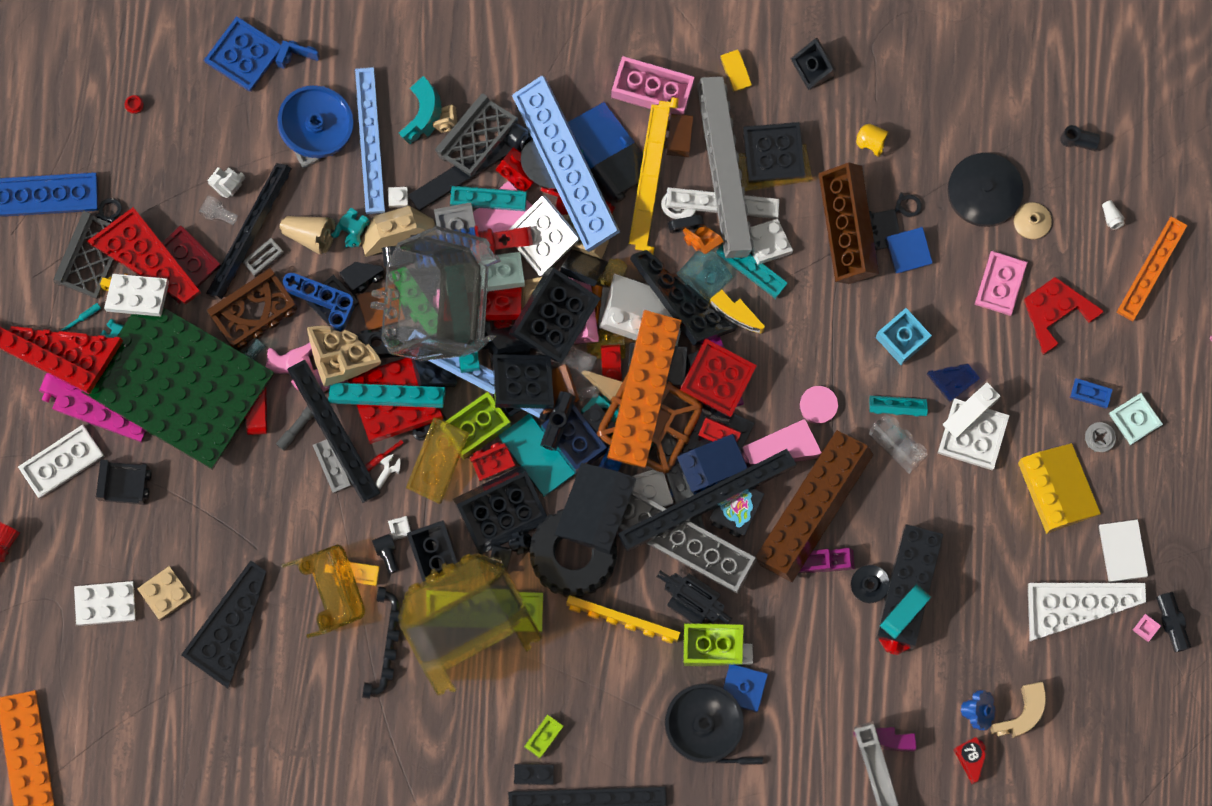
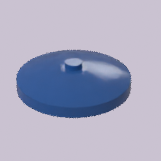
[277,86,353,158]

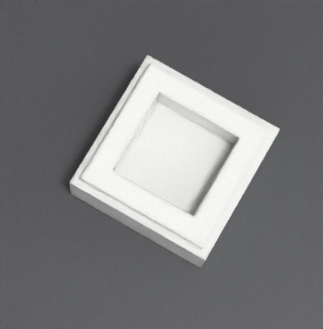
[388,516,411,541]

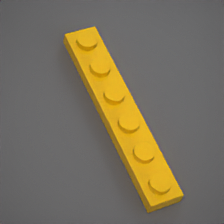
[566,595,680,644]

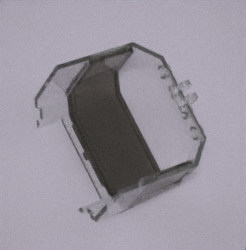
[371,226,501,361]

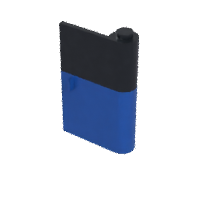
[567,102,643,203]

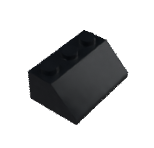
[407,520,464,588]

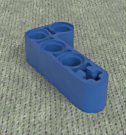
[283,273,354,331]

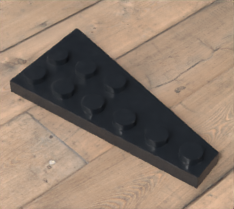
[630,250,738,346]
[181,560,267,689]

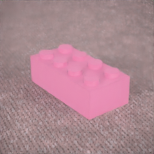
[611,56,694,115]

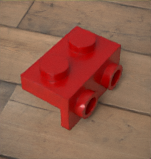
[495,147,534,191]
[470,442,516,482]

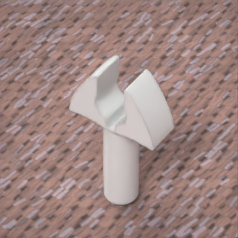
[375,454,401,489]

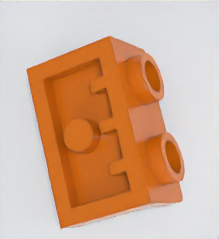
[682,226,724,254]

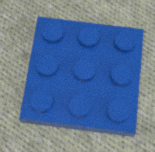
[204,16,281,92]

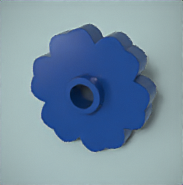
[961,690,995,730]

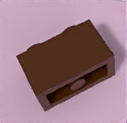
[664,114,693,157]

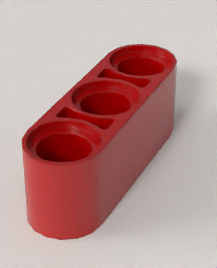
[246,387,267,435]

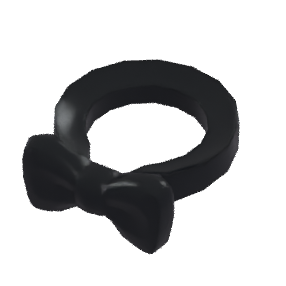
[895,193,921,217]
[96,198,122,223]

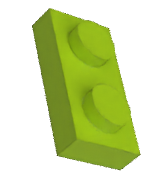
[524,715,563,758]

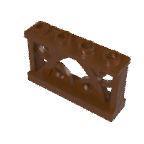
[207,268,298,350]

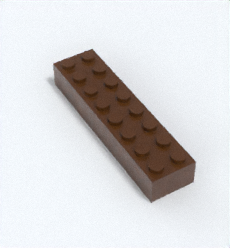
[755,430,874,583]

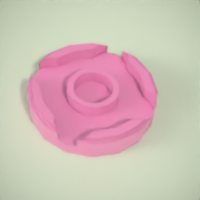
[799,386,838,424]

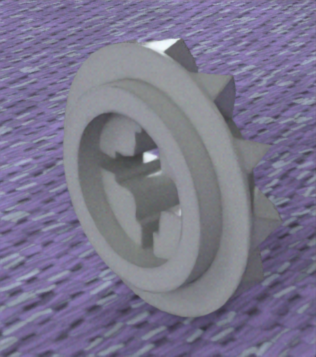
[1085,422,1116,453]

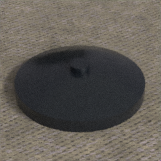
[947,153,1024,227]
[665,684,744,763]

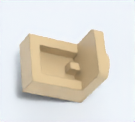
[433,105,457,133]

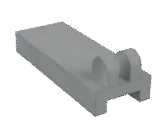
[313,439,351,493]

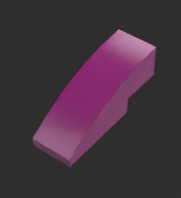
[799,548,855,573]
[853,727,916,752]

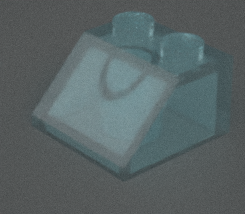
[677,251,733,303]

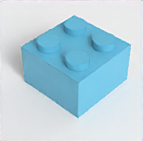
[876,308,932,365]

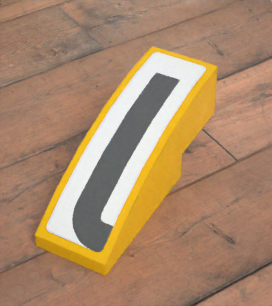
[710,289,765,334]

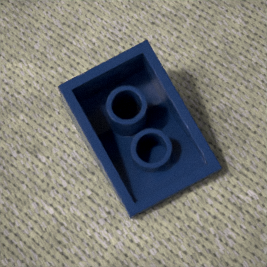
[677,434,748,492]

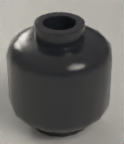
[504,123,532,151]

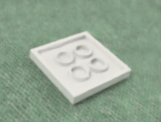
[505,196,580,276]
[938,398,1009,470]

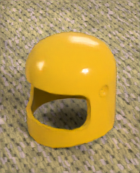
[856,124,888,157]

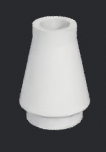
[1102,201,1125,230]

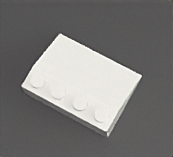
[599,274,681,346]

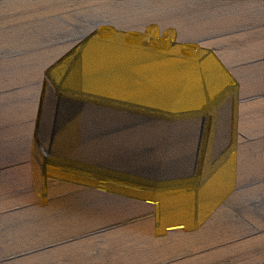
[398,554,542,695]

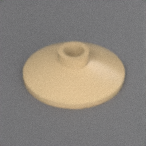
[1014,203,1052,239]

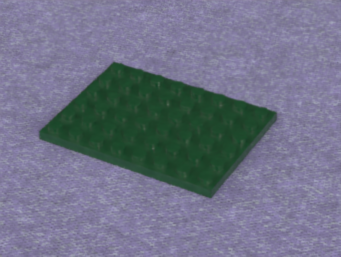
[81,307,274,470]

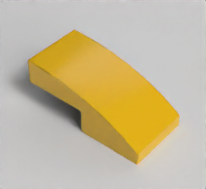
[720,49,751,91]

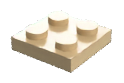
[137,566,192,621]

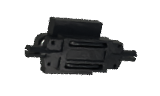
[656,570,732,624]

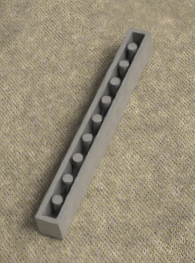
[697,77,754,258]

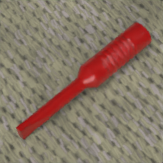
[365,440,404,472]

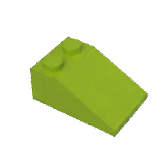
[684,624,743,666]

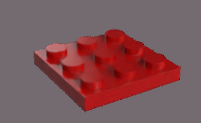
[680,339,757,417]

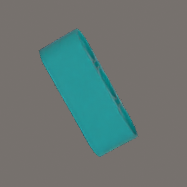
[880,584,931,639]

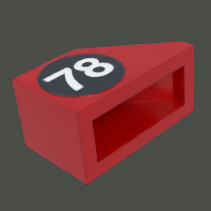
[953,737,986,785]

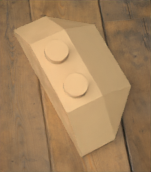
[361,206,438,257]

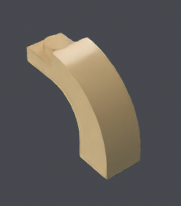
[990,682,1046,738]

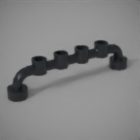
[362,586,402,699]

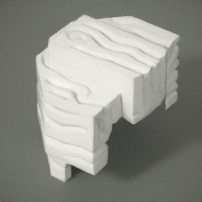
[207,168,245,198]

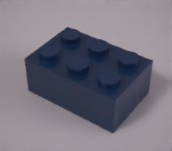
[541,404,607,475]

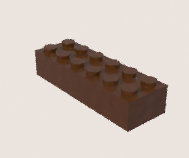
[818,162,879,284]

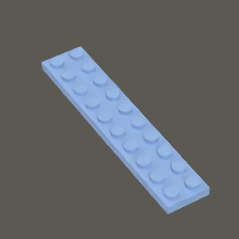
[512,75,620,252]

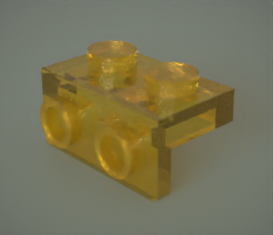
[587,329,625,359]

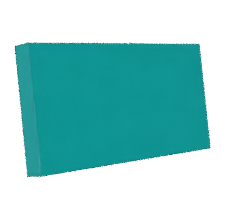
[498,414,575,497]

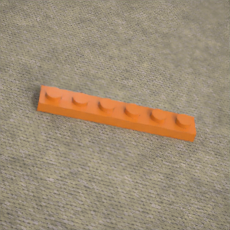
[1116,217,1187,322]

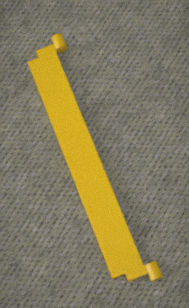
[629,98,679,255]

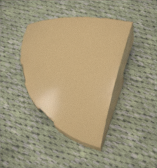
[307,326,381,387]

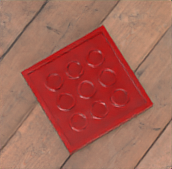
[348,356,443,444]

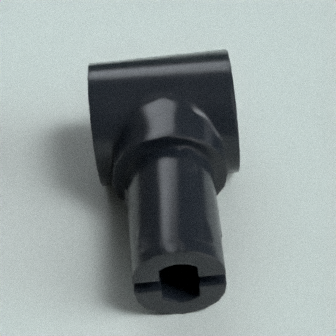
[372,533,399,574]

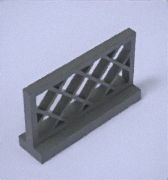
[435,93,518,177]
[53,211,113,299]

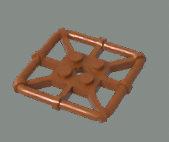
[597,374,703,474]

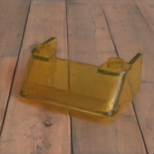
[281,544,365,638]

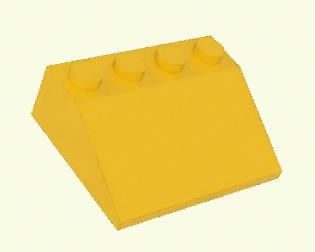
[1018,443,1101,534]

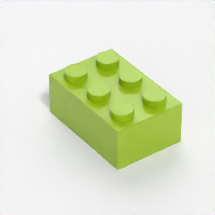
[441,392,511,460]

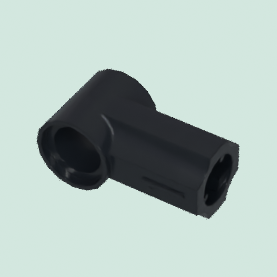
[1060,125,1100,151]

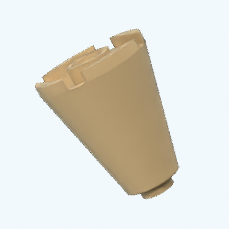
[280,216,335,255]

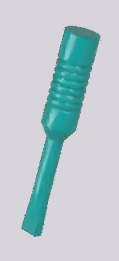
[60,303,101,332]

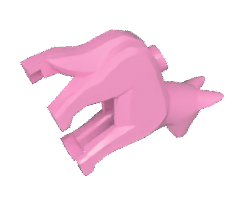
[265,342,348,392]

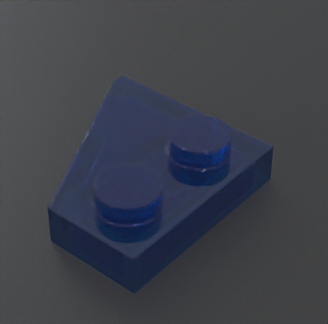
[927,364,980,403]

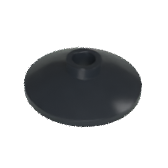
[851,565,890,603]

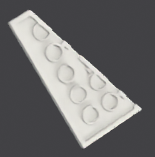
[1028,583,1146,642]

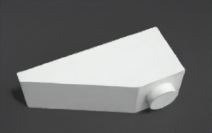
[943,382,1000,439]

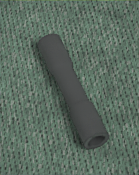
[276,406,313,451]

